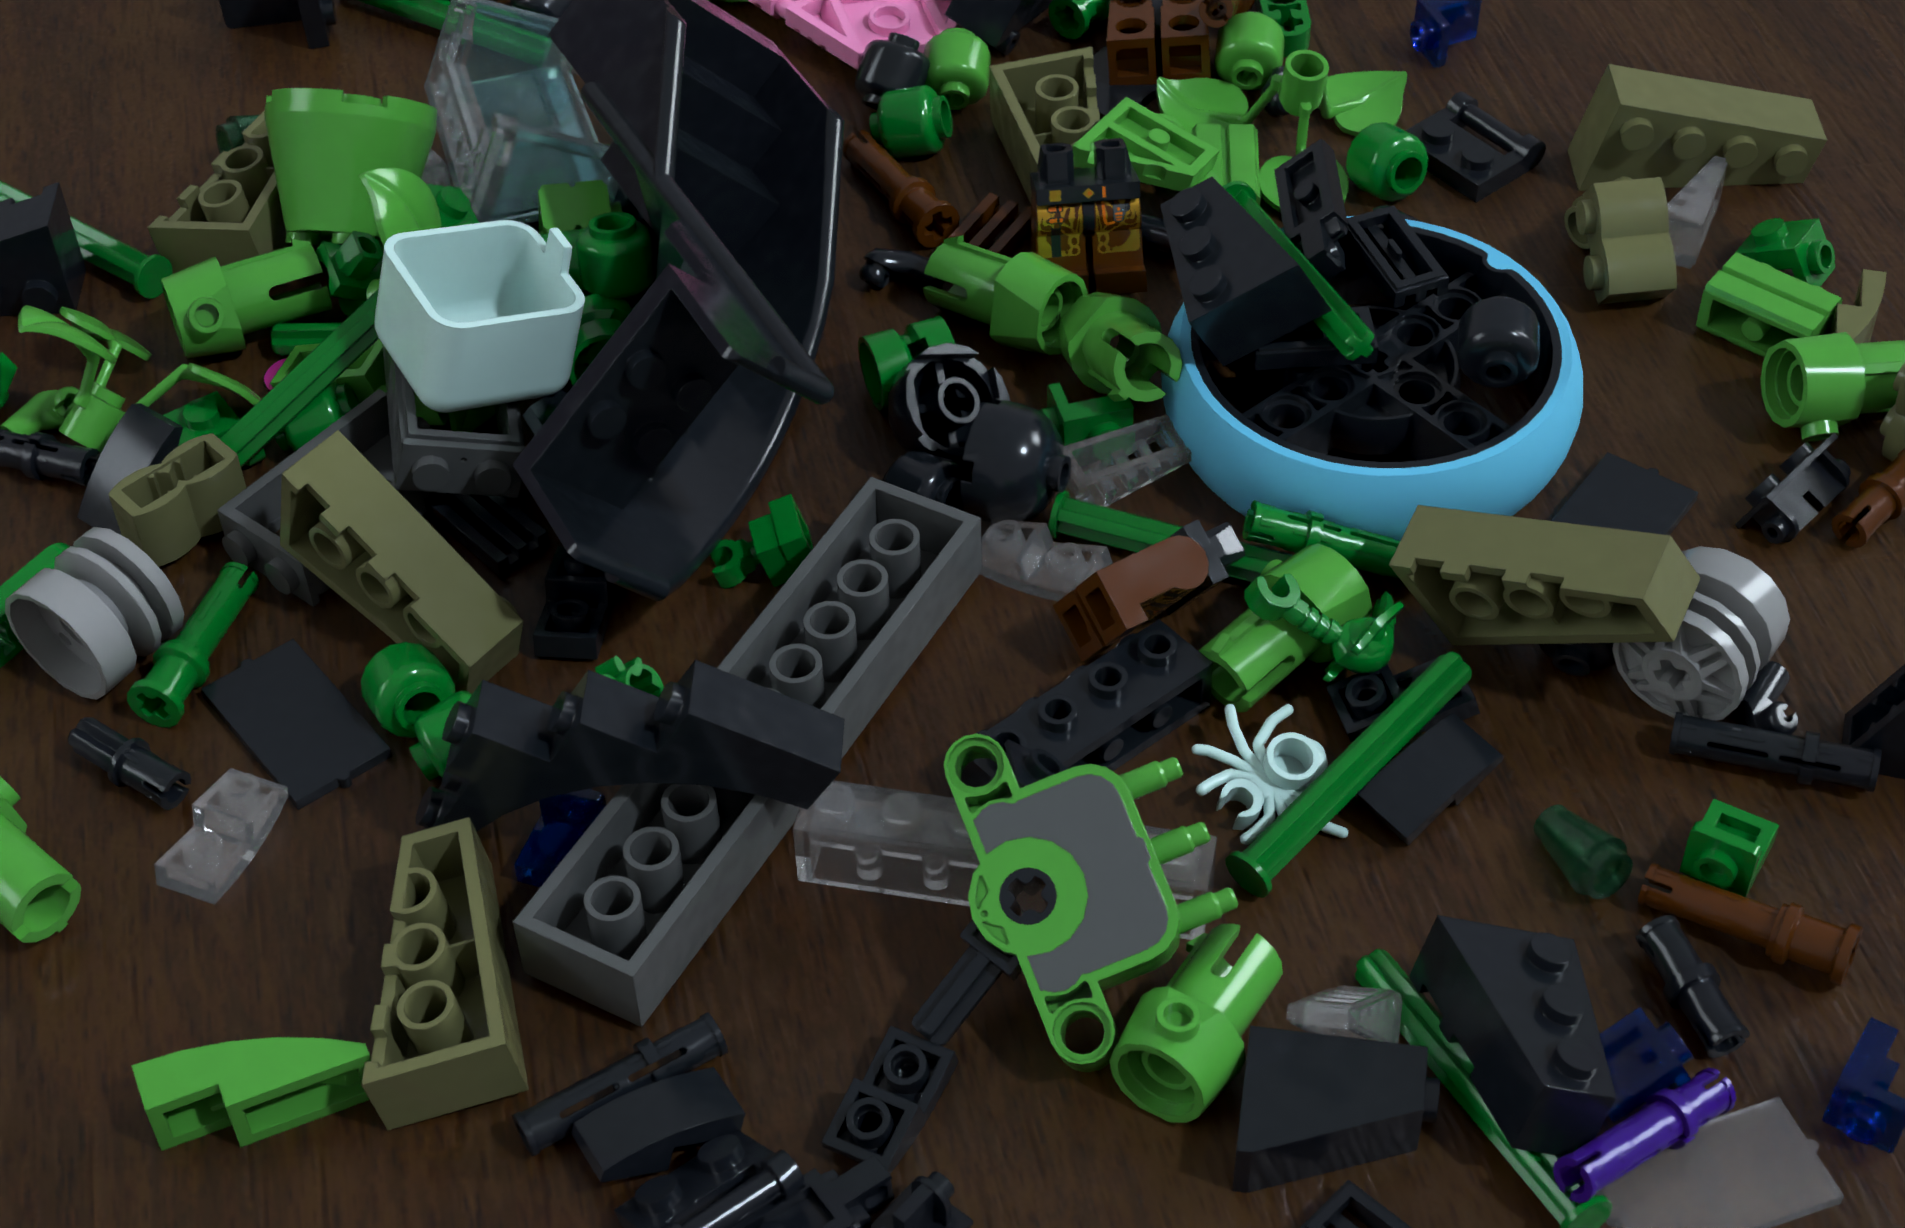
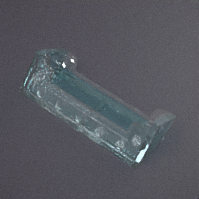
[424,0,621,224]

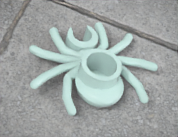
[1191,704,1349,845]

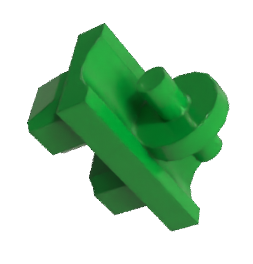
[315,231,383,316]

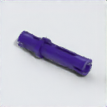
[1553,1068,1736,1203]

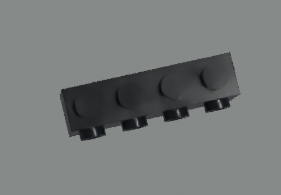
[961,619,1213,787]

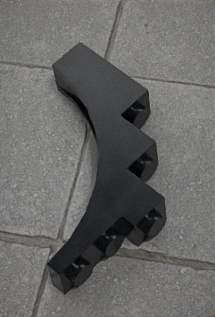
[415,660,845,832]

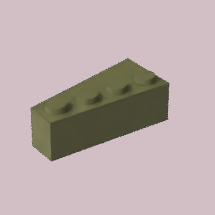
[989,47,1100,243]
[1567,64,1827,191]
[147,110,292,274]
[280,430,524,694]
[1389,505,1701,645]
[361,817,529,1131]

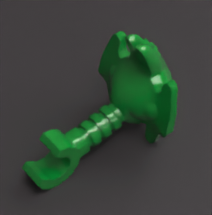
[1244,573,1405,683]

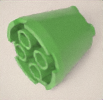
[264,88,437,252]

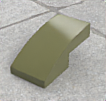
[1829,269,1887,343]

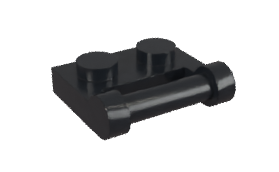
[1405,91,1546,203]
[614,1129,806,1228]

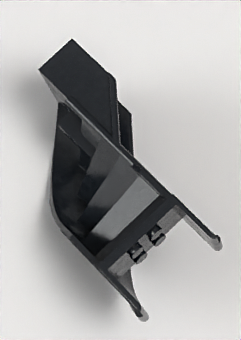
[512,0,845,601]

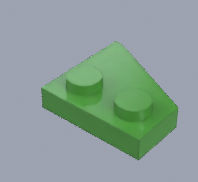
[1072,97,1220,191]

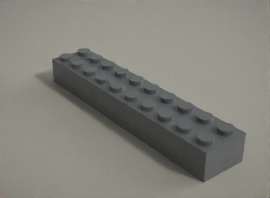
[513,477,982,1027]

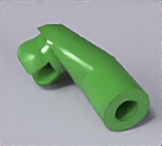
[0,386,79,435]

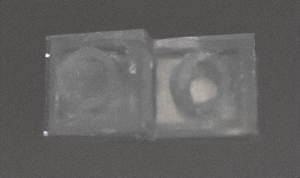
[980,520,1113,601]
[154,768,288,905]

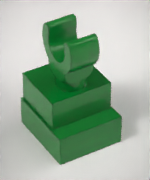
[710,494,814,589]

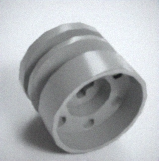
[5,527,184,700]
[1612,546,1790,721]

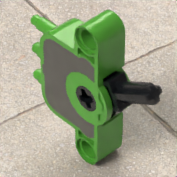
[911,734,1239,1072]

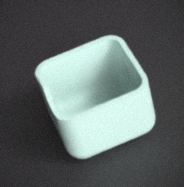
[374,220,585,413]

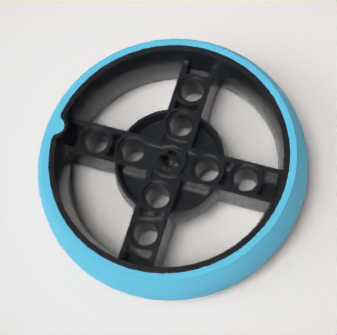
[1161,216,1583,541]

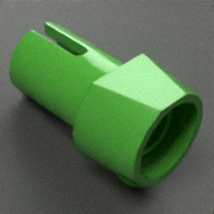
[923,235,1088,355]
[160,239,332,360]
[1057,292,1182,402]
[1760,332,1905,442]
[1198,544,1373,713]
[0,777,81,943]
[1109,923,1283,1123]

